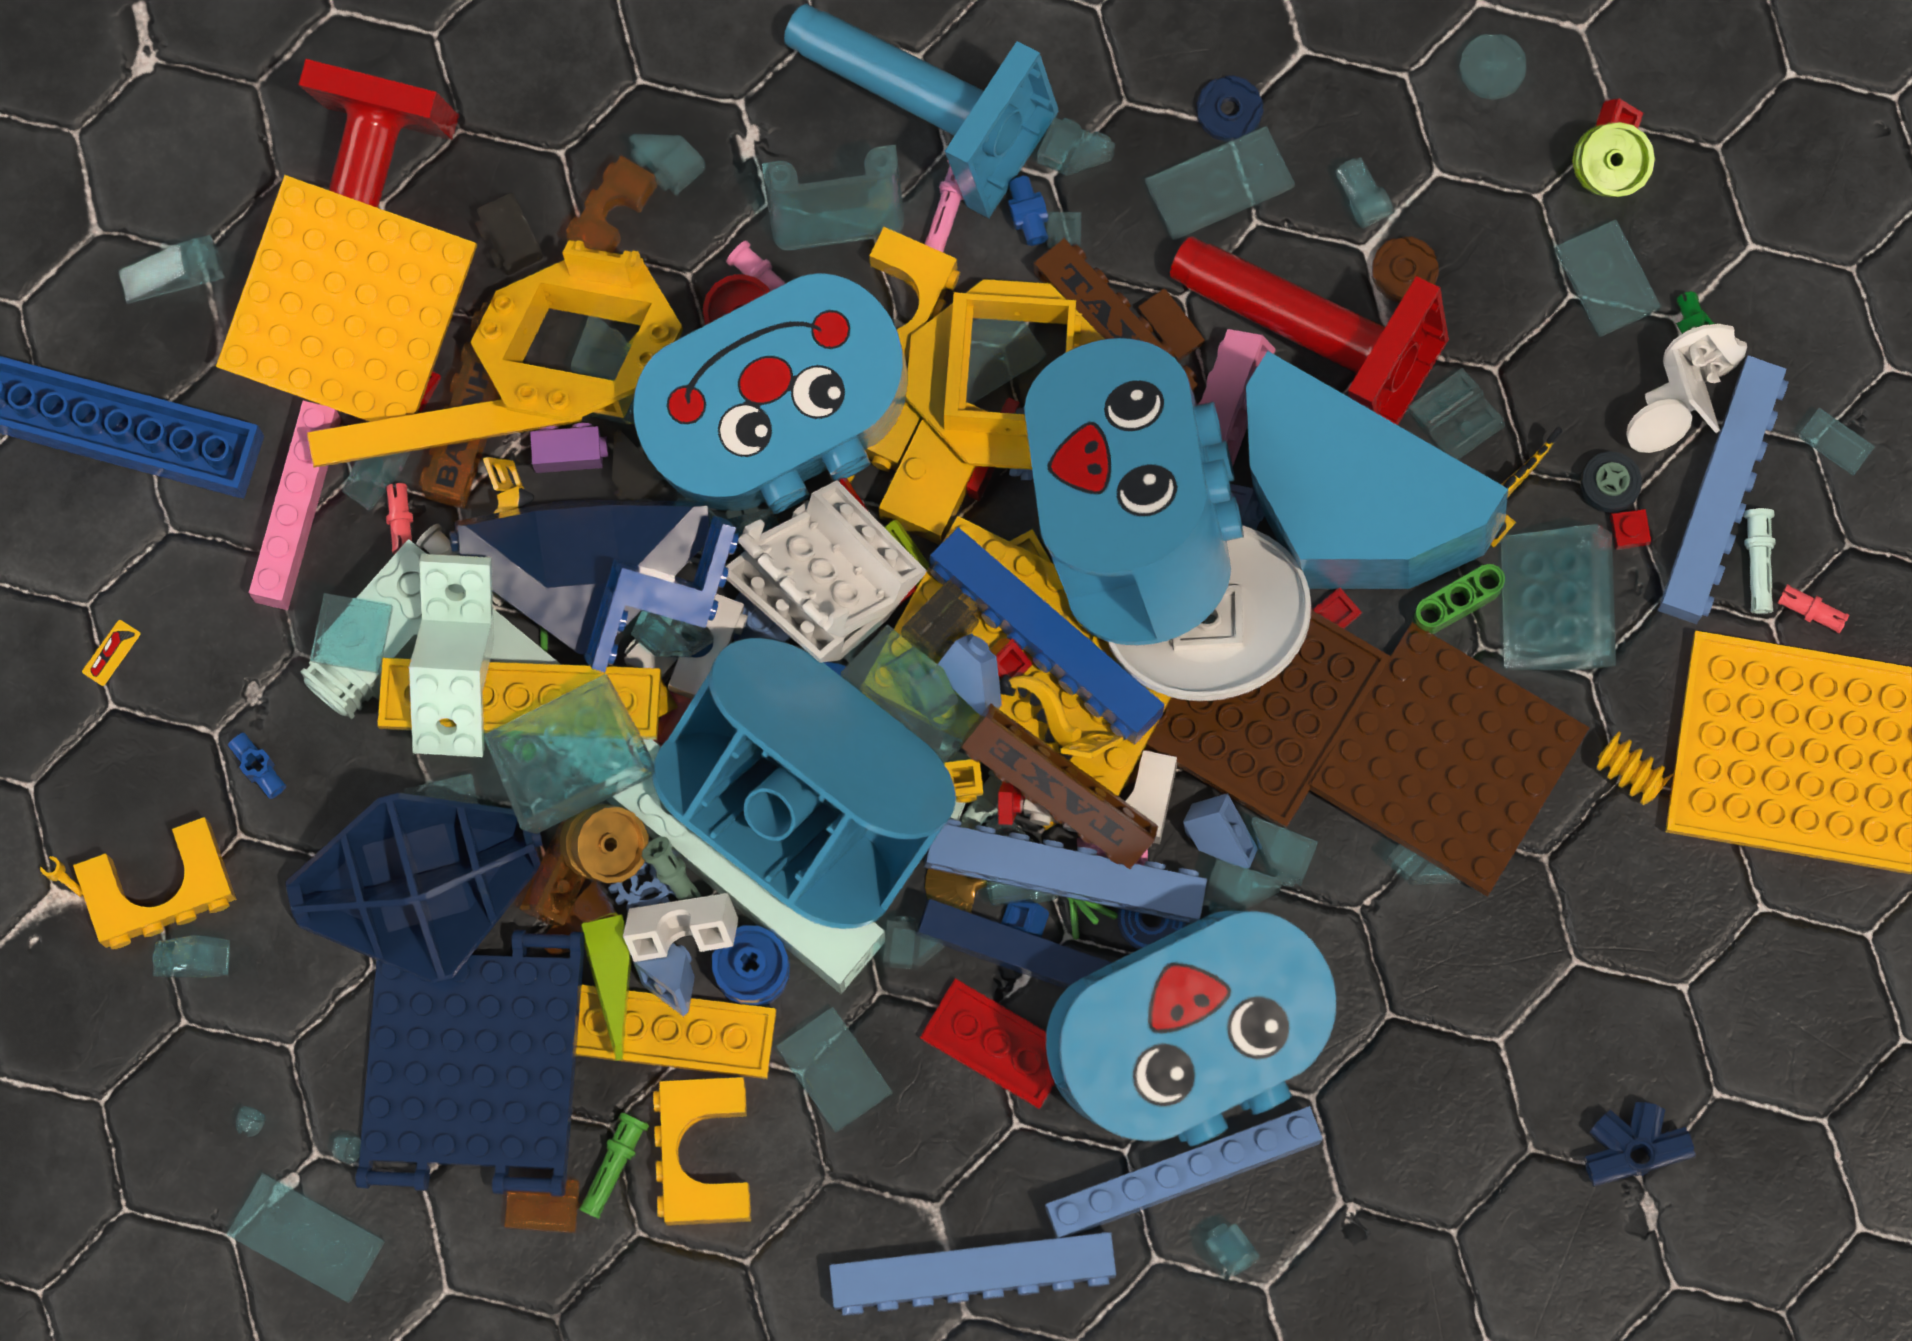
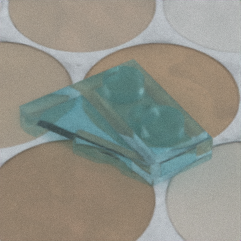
[571,316,631,381]

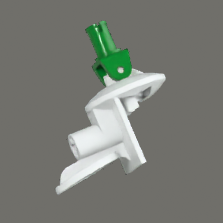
[1626,291,1747,453]

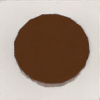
[1372,237,1439,303]

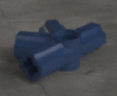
[1584,1102,1695,1187]

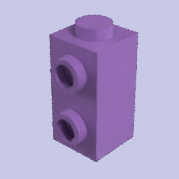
[530,423,608,473]

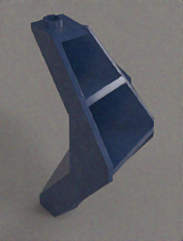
[450,500,709,654]
[285,793,543,983]

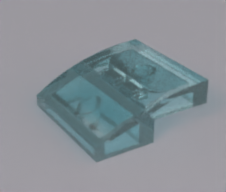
[1408,368,1505,460]

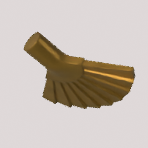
[925,868,993,913]

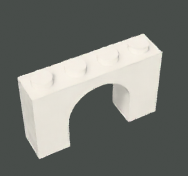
[1023,750,1177,847]

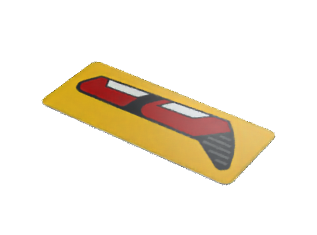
[82,620,141,686]

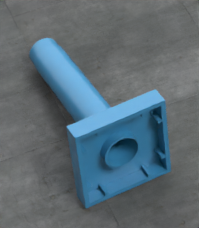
[784,4,1059,218]

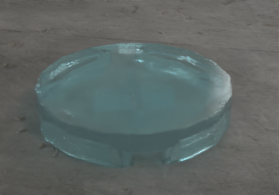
[1460,34,1527,100]

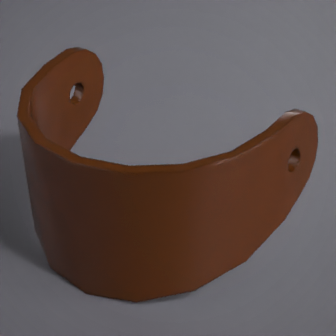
[545,880,617,956]

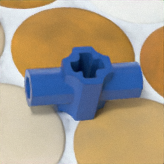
[1008,176,1048,246]
[228,732,287,799]

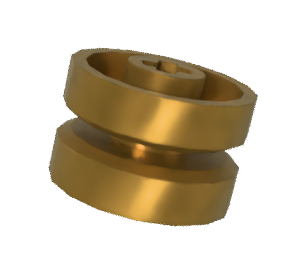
[560,803,648,883]

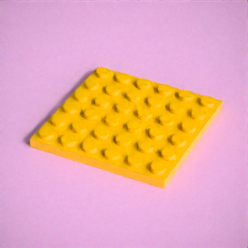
[216,175,478,422]

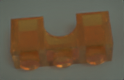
[566,155,657,253]

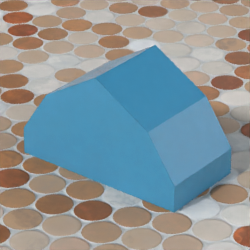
[1246,351,1508,589]

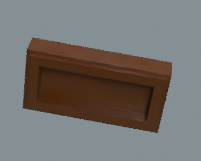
[1138,288,1205,362]

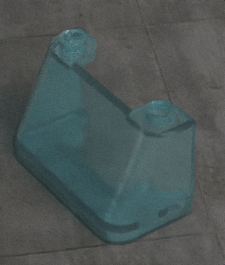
[761,144,904,250]

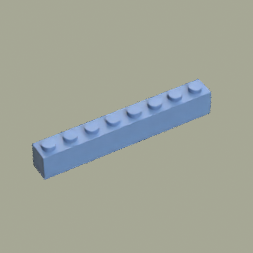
[1658,356,1788,624]
[923,819,1207,923]
[1045,1106,1323,1238]
[830,1232,1116,1316]

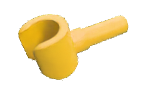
[40,856,83,897]

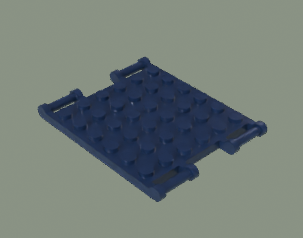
[356,930,585,1197]

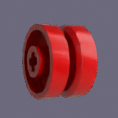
[702,274,771,325]

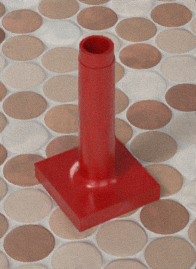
[299,59,459,208]
[1170,236,1449,425]

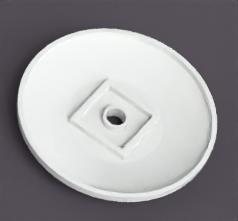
[1107,526,1311,701]

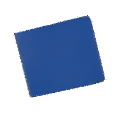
[1001,898,1049,938]

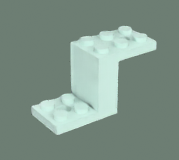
[409,554,494,757]

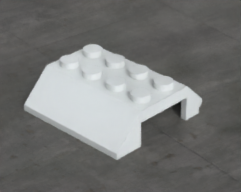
[738,480,926,638]
[726,500,903,663]

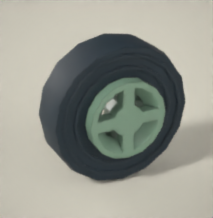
[1580,451,1642,513]

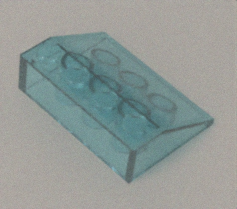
[1501,524,1616,670]
[484,674,655,834]

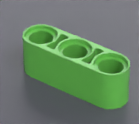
[1413,564,1505,634]

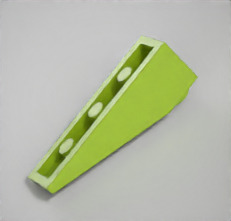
[581,914,631,1061]

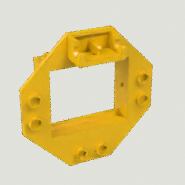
[471,240,683,423]
[906,279,1105,470]

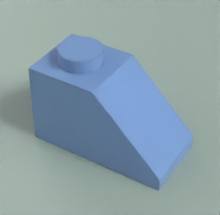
[934,634,1002,715]
[1183,793,1258,869]
[633,943,695,1016]

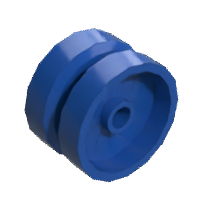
[712,925,790,1007]

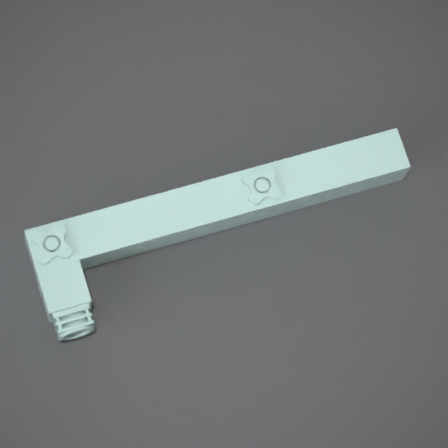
[301,539,886,994]

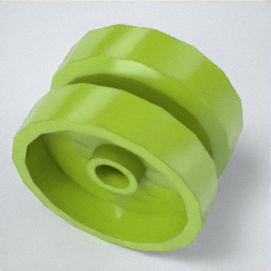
[1572,122,1655,197]

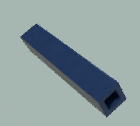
[915,899,1111,989]

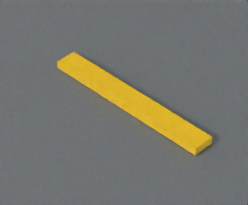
[307,399,582,468]

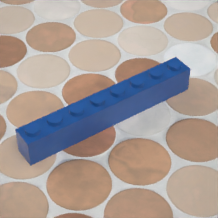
[929,527,1165,745]

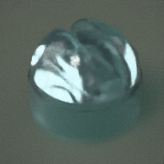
[235,1107,266,1137]
[331,1134,361,1164]

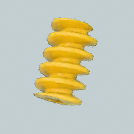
[1596,731,1674,805]

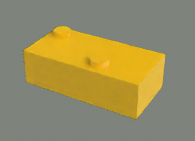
[879,402,988,545]

